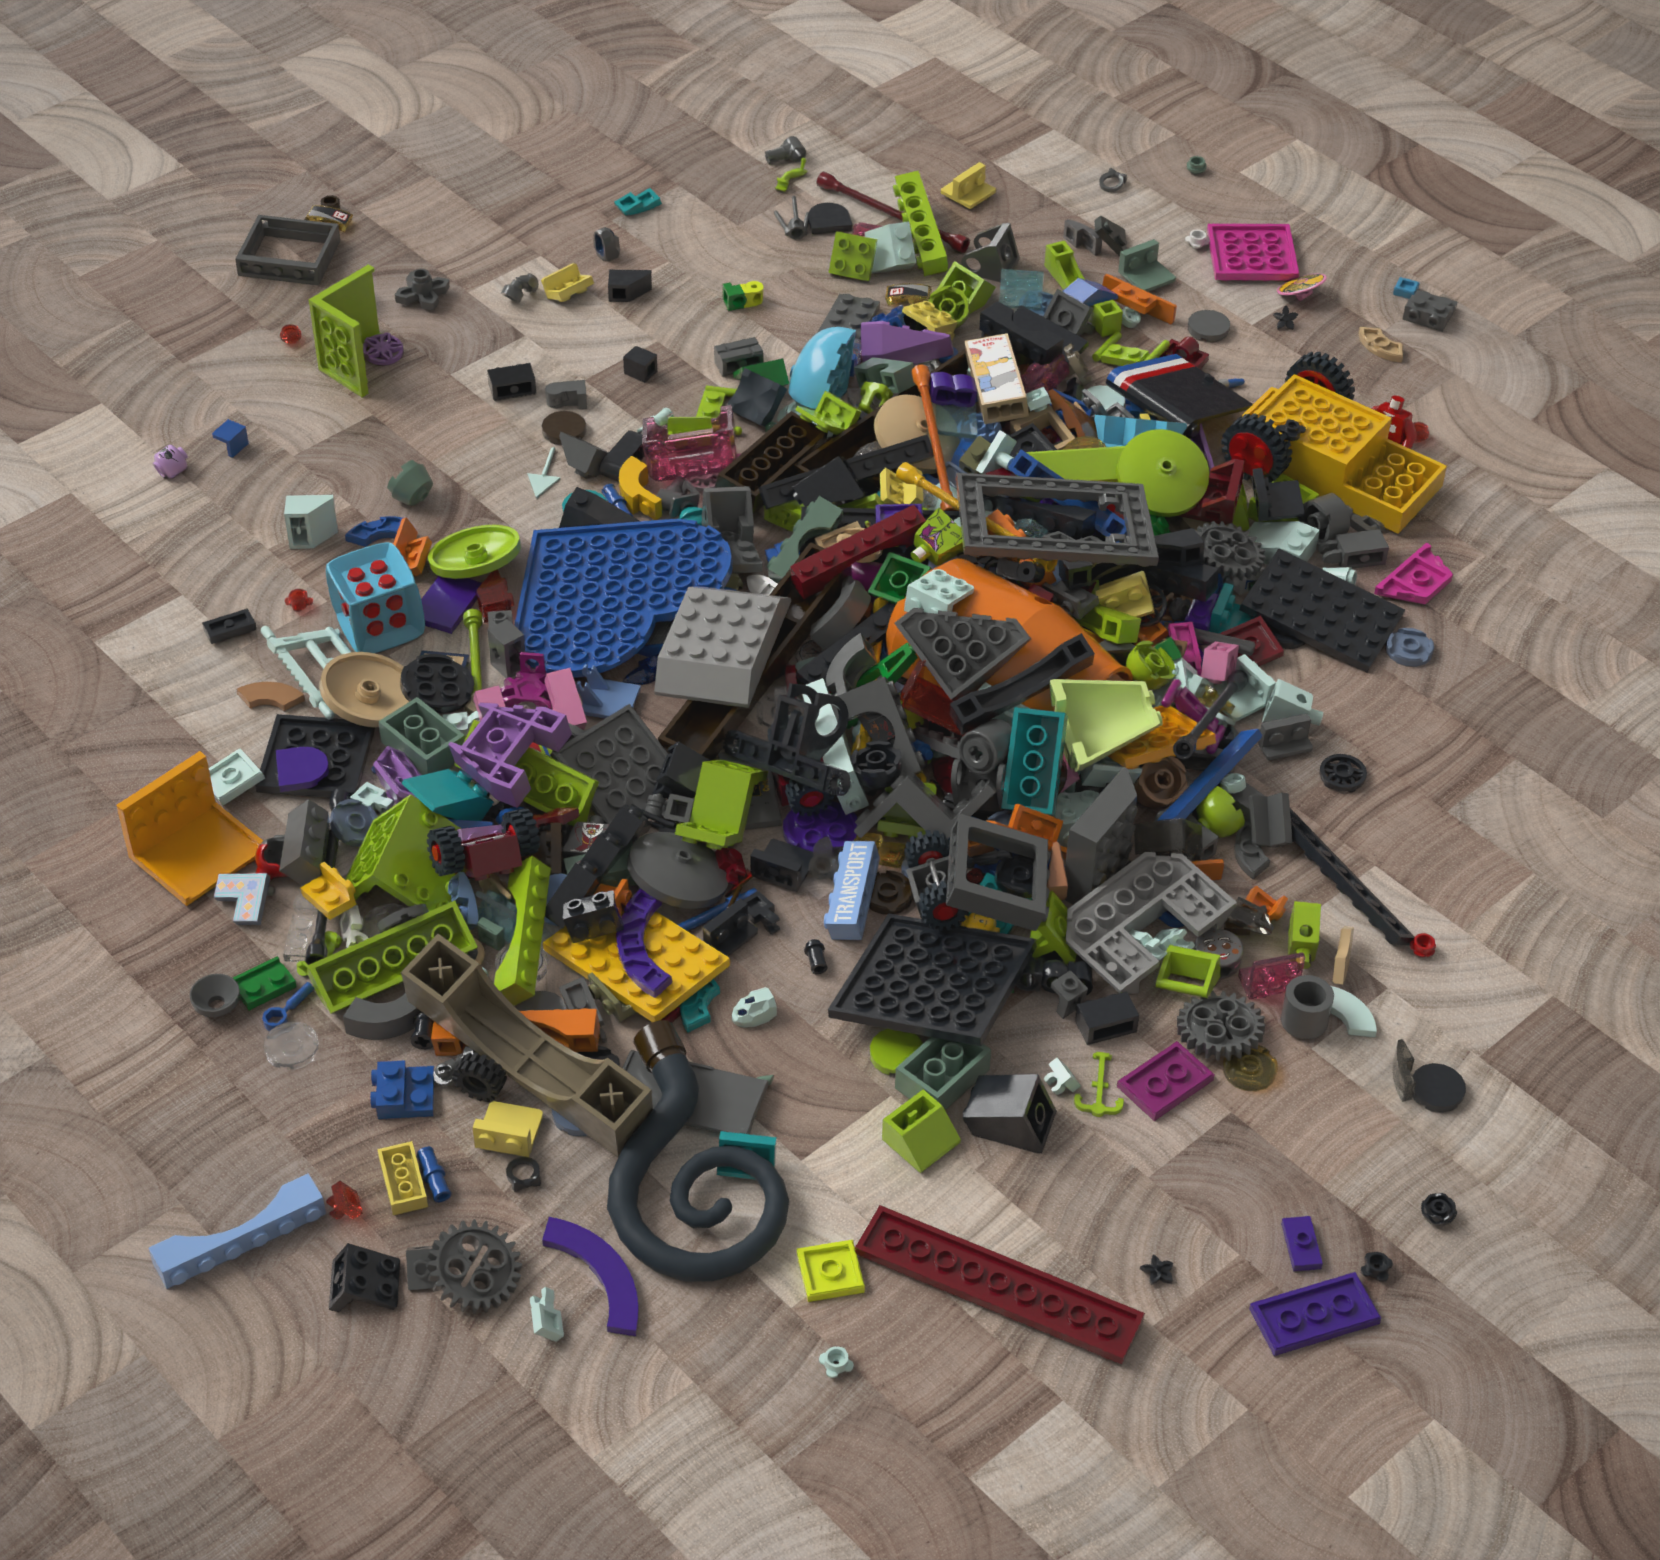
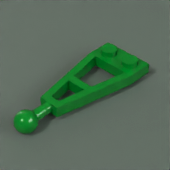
[847,642,918,729]

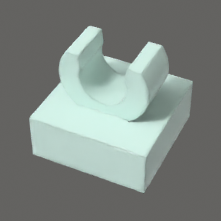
[1044,1058,1081,1095]

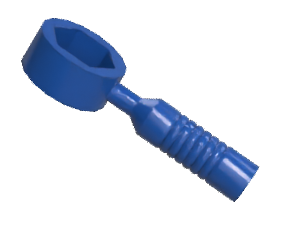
[262,982,314,1032]

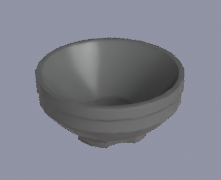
[190,974,240,1017]

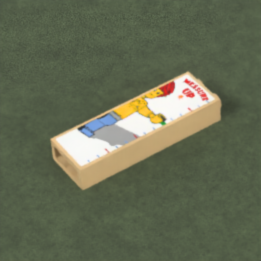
[964,333,1029,424]

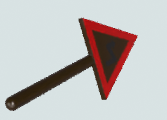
[725,868,753,909]

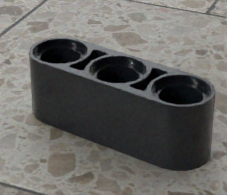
[600,430,652,481]

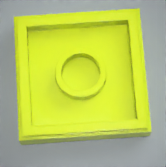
[796,1239,865,1302]

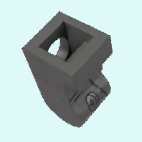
[545,380,587,409]

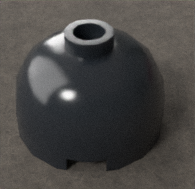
[851,741,902,789]

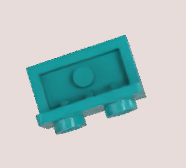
[716,1131,777,1180]

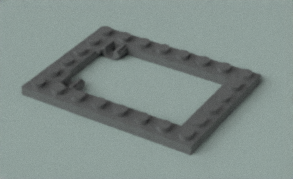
[956,473,1159,567]

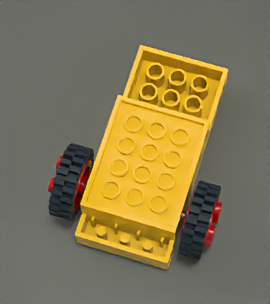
[1221,352,1447,534]

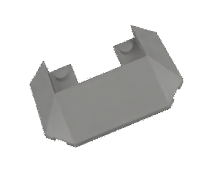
[1066,852,1237,994]

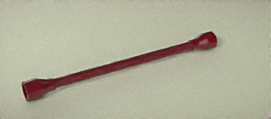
[817,171,970,253]

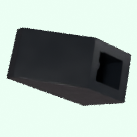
[608,269,652,302]

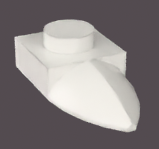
[747,575,777,595]

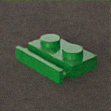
[233,956,297,1011]

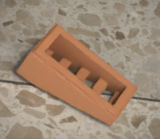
[1047,842,1068,900]

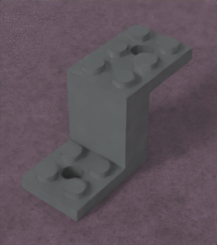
[854,771,996,838]

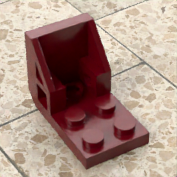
[1178,459,1245,525]

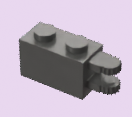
[1318,529,1389,569]

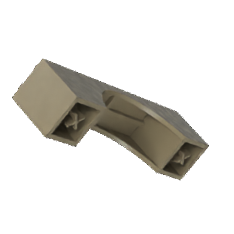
[401,934,653,1157]

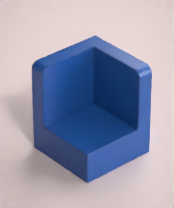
[212,419,249,458]

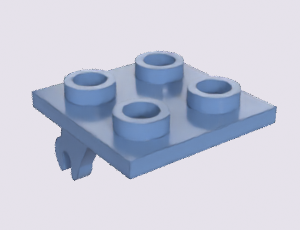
[576,664,641,718]

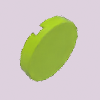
[870,1029,923,1075]

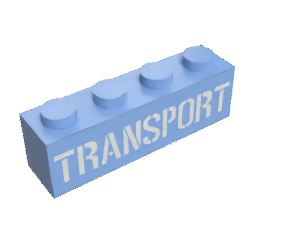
[824,841,880,940]

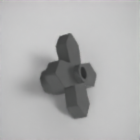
[395,268,450,310]

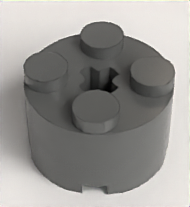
[1298,493,1353,545]

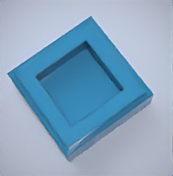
[1393,277,1420,299]

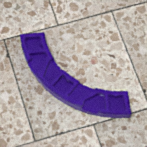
[616,888,672,998]
[542,1217,639,1336]

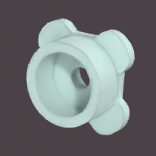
[819,1347,854,1378]

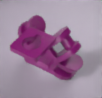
[500,652,552,709]

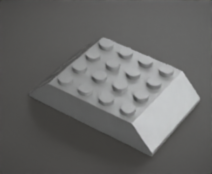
[654,586,791,708]

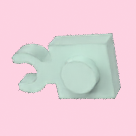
[1128,929,1167,960]

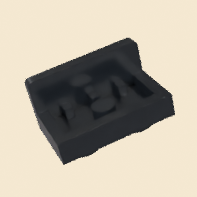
[563,890,624,943]

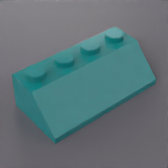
[1001,707,1068,817]

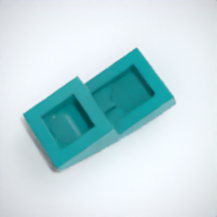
[614,188,662,215]

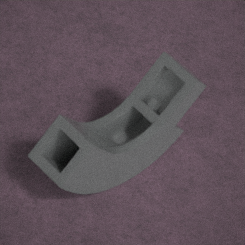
[810,575,871,651]
[343,992,423,1040]

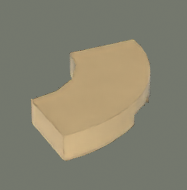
[1359,327,1403,363]
[1333,926,1354,985]

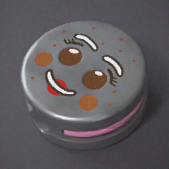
[1194,929,1243,979]

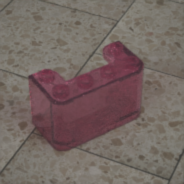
[642,405,738,482]

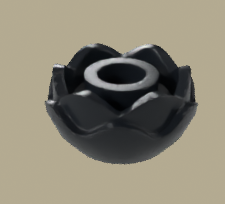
[1421,1193,1457,1226]

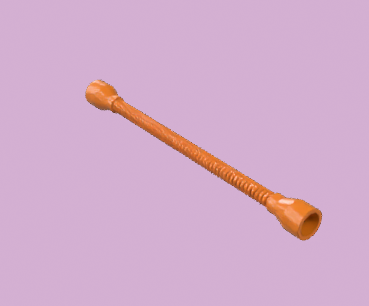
[912,365,958,511]

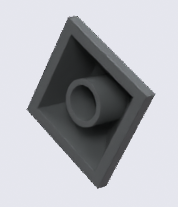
[559,432,609,478]

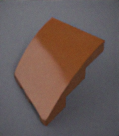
[1048,389,1100,449]

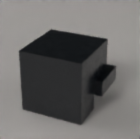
[652,741,711,799]

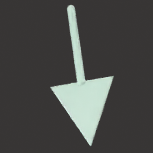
[527,447,560,498]

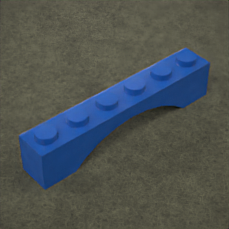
[1008,450,1127,543]

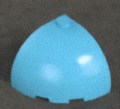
[788,327,856,410]

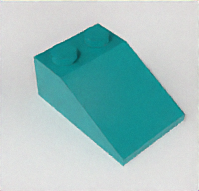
[401,769,494,821]

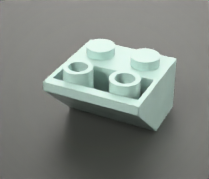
[284,495,338,549]

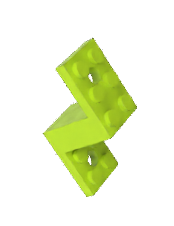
[675,759,768,850]

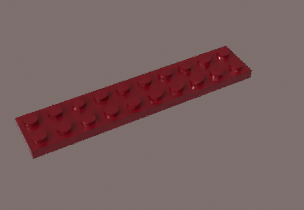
[855,1205,1145,1365]

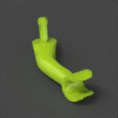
[775,158,808,192]
[297,931,342,976]

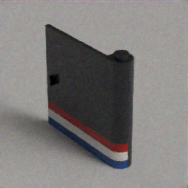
[1106,354,1253,439]

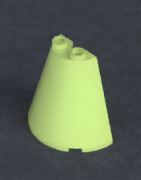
[1050,679,1163,772]

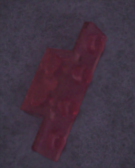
[1020,354,1070,395]

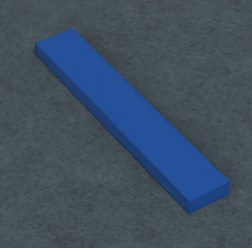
[1157,729,1263,828]

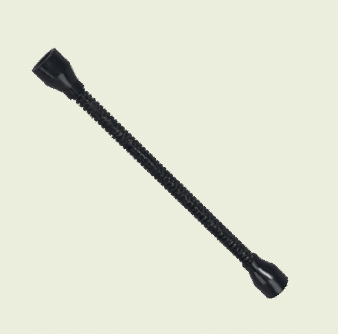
[1173,670,1248,759]
[305,789,350,965]

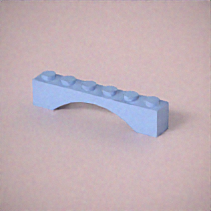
[149,1174,326,1289]

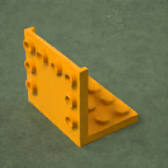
[116,751,263,906]

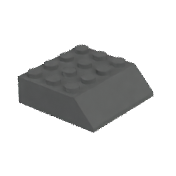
[1065,767,1138,905]

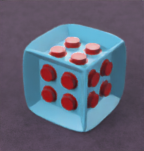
[326,542,425,653]

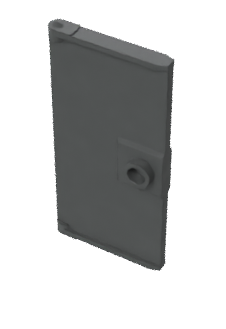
[623,1050,768,1134]

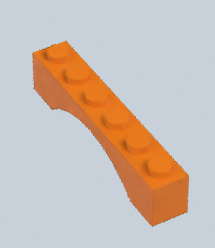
[431,1008,600,1056]

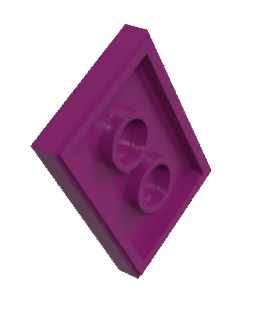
[1117,1041,1215,1121]

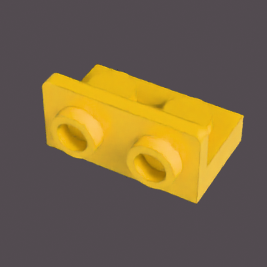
[300,862,356,920]

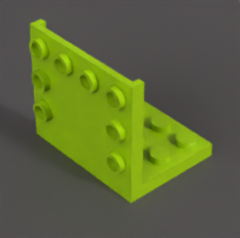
[309,264,381,397]
[345,794,470,912]

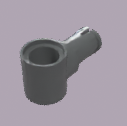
[765,136,807,164]
[657,476,686,511]

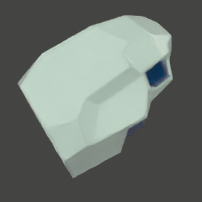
[732,987,777,1028]

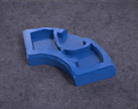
[345,516,402,547]

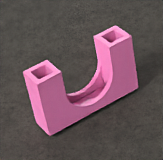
[474,668,587,730]

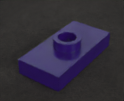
[1281,1216,1323,1272]

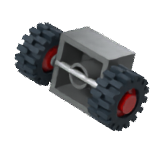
[904,830,969,931]

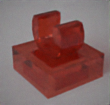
[326,1181,363,1219]

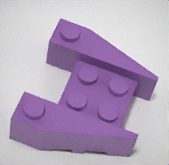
[448,702,572,807]

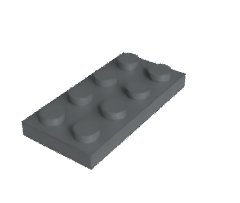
[817,294,880,350]

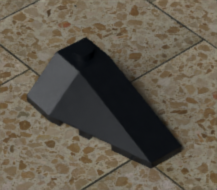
[559,487,640,528]

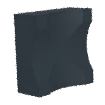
[726,368,787,429]

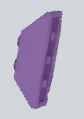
[373,746,447,817]

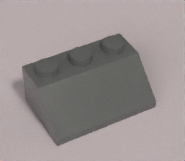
[279,799,330,886]

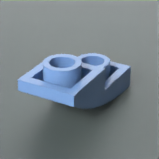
[448,872,478,930]

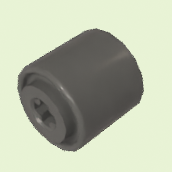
[959,718,1012,775]
[1280,975,1334,1040]

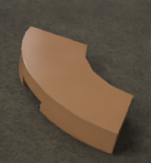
[236,681,305,711]

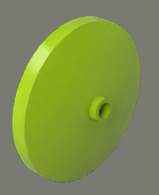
[1117,429,1209,517]
[428,525,521,579]

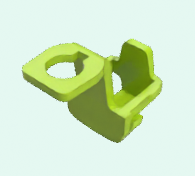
[857,382,893,414]

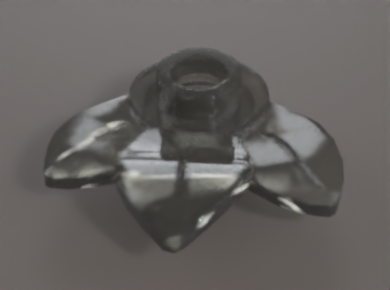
[808,837,843,880]

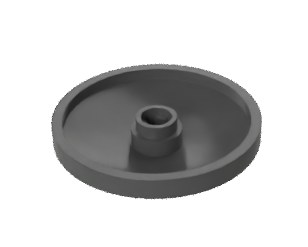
[627,832,729,909]

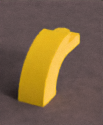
[619,456,662,520]

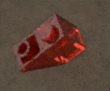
[476,569,514,623]

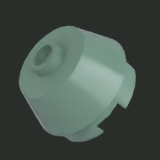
[387,460,433,506]

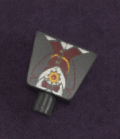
[563,815,609,859]

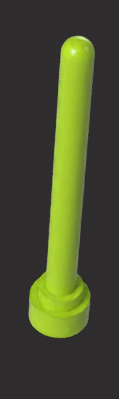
[463,609,483,694]

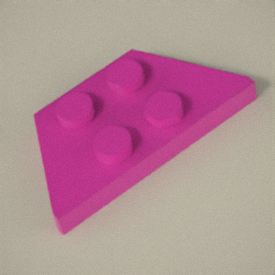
[1374,542,1453,604]

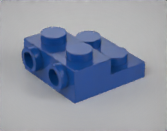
[370,1060,434,1119]

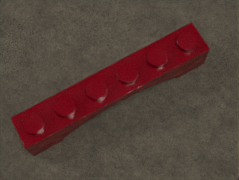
[790,505,926,599]

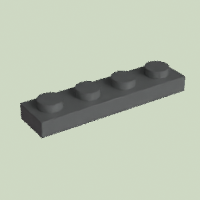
[912,725,962,760]

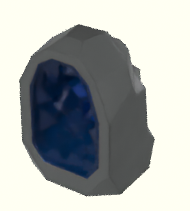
[593,227,620,261]

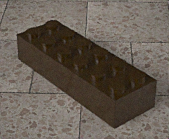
[715,411,828,515]

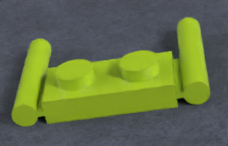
[1092,331,1170,366]
[696,385,742,435]

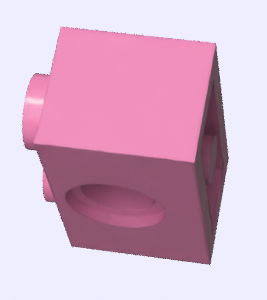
[1201,641,1239,684]

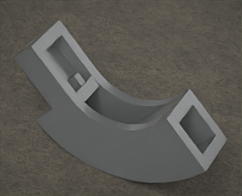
[826,633,877,696]

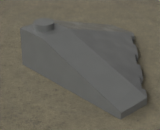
[894,608,1031,702]

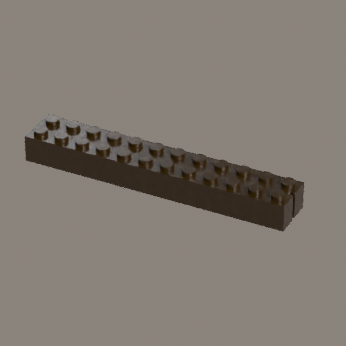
[658,542,852,761]

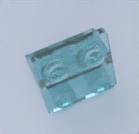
[475,889,517,943]

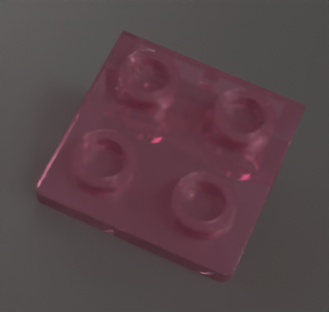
[1238,952,1305,1000]

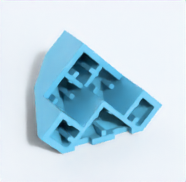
[1095,415,1187,448]

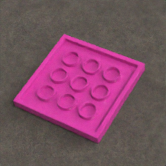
[1207,224,1299,281]

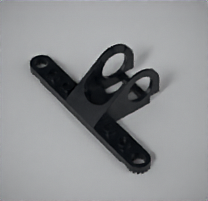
[723,683,851,796]

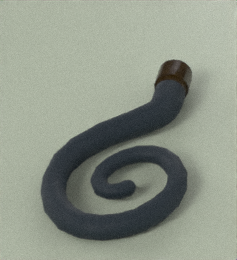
[607,1020,790,1282]

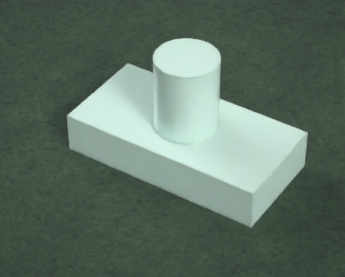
[976,430,1017,474]

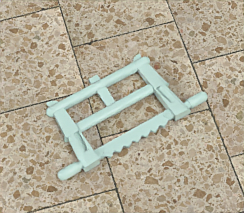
[261,626,351,720]

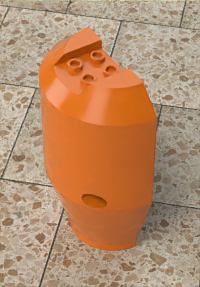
[886,558,1133,712]

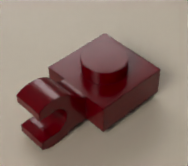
[715,848,746,886]

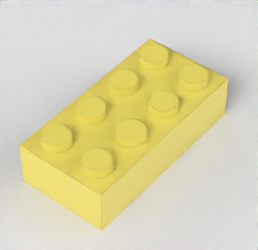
[377,1141,428,1215]

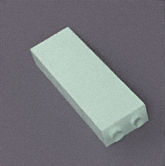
[802,678,869,814]

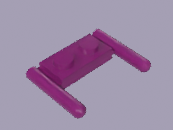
[1161,679,1226,754]

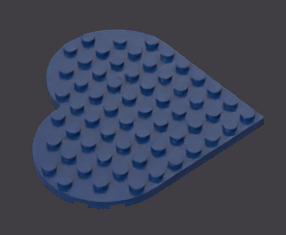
[514,519,733,678]

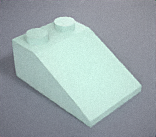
[1248,521,1320,565]

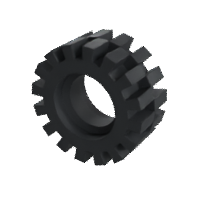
[452,1052,507,1102]

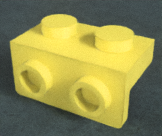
[541,263,594,302]

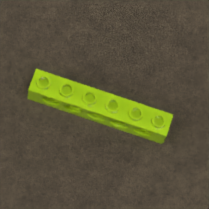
[893,170,949,276]

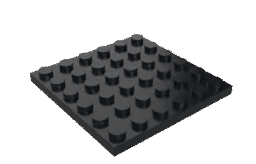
[828,913,1037,1046]

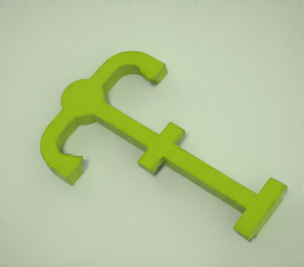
[1074,1052,1124,1117]

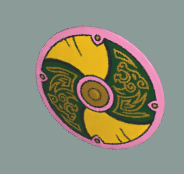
[1277,273,1327,301]

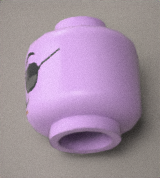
[153,445,188,478]

